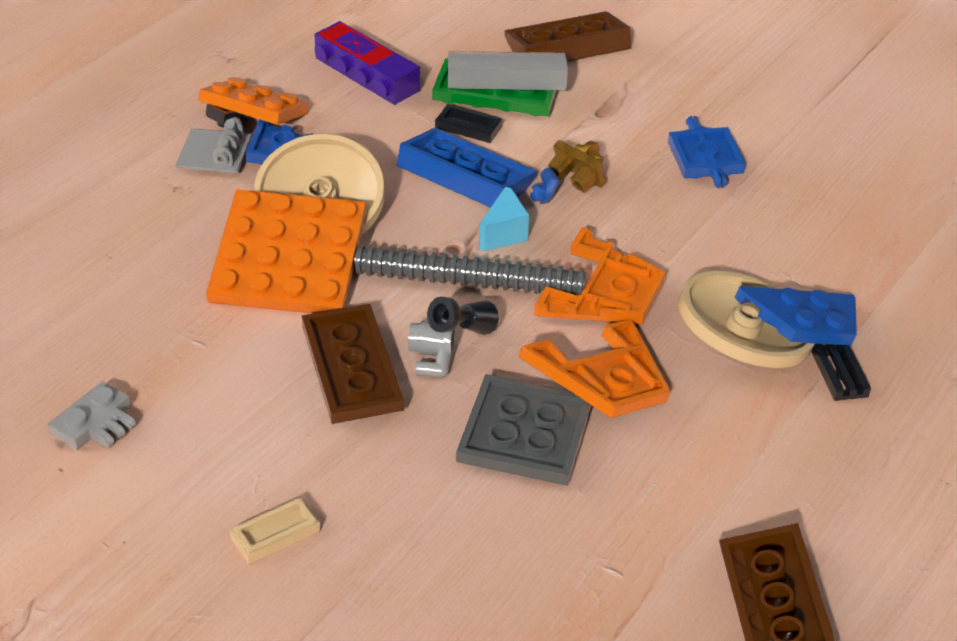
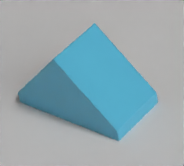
[479,187,529,251]

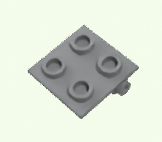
[176,117,251,173]

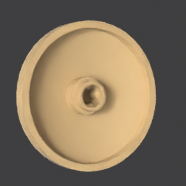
[254,134,385,235]
[678,271,815,368]

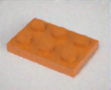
[199,77,309,125]

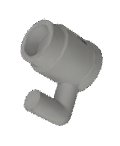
[408,321,455,377]

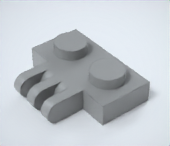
[48,381,136,450]

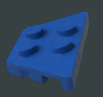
[735,286,857,346]

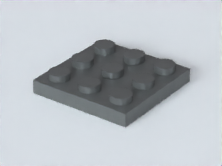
[456,374,592,486]

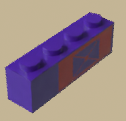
[314,21,420,105]

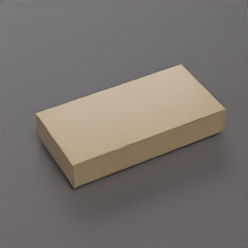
[230,497,320,565]

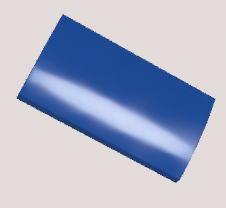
[397,128,537,208]

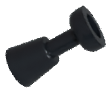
[427,296,499,335]

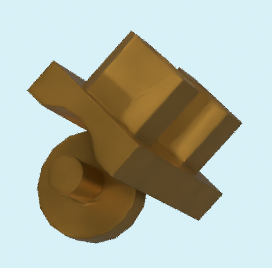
[548,140,607,193]

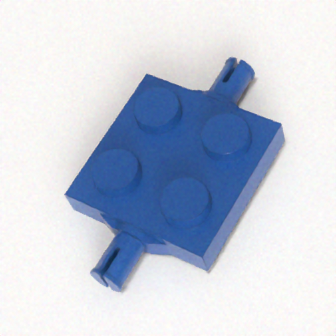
[668,116,746,188]

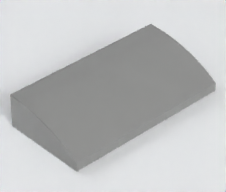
[448,51,568,90]

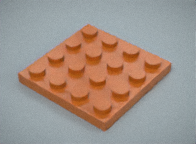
[206,189,366,313]

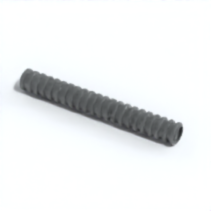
[354,244,586,295]

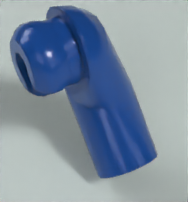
[530,168,559,204]

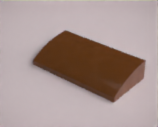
[504,11,631,61]
[719,523,835,641]

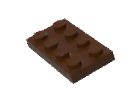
[301,304,404,424]

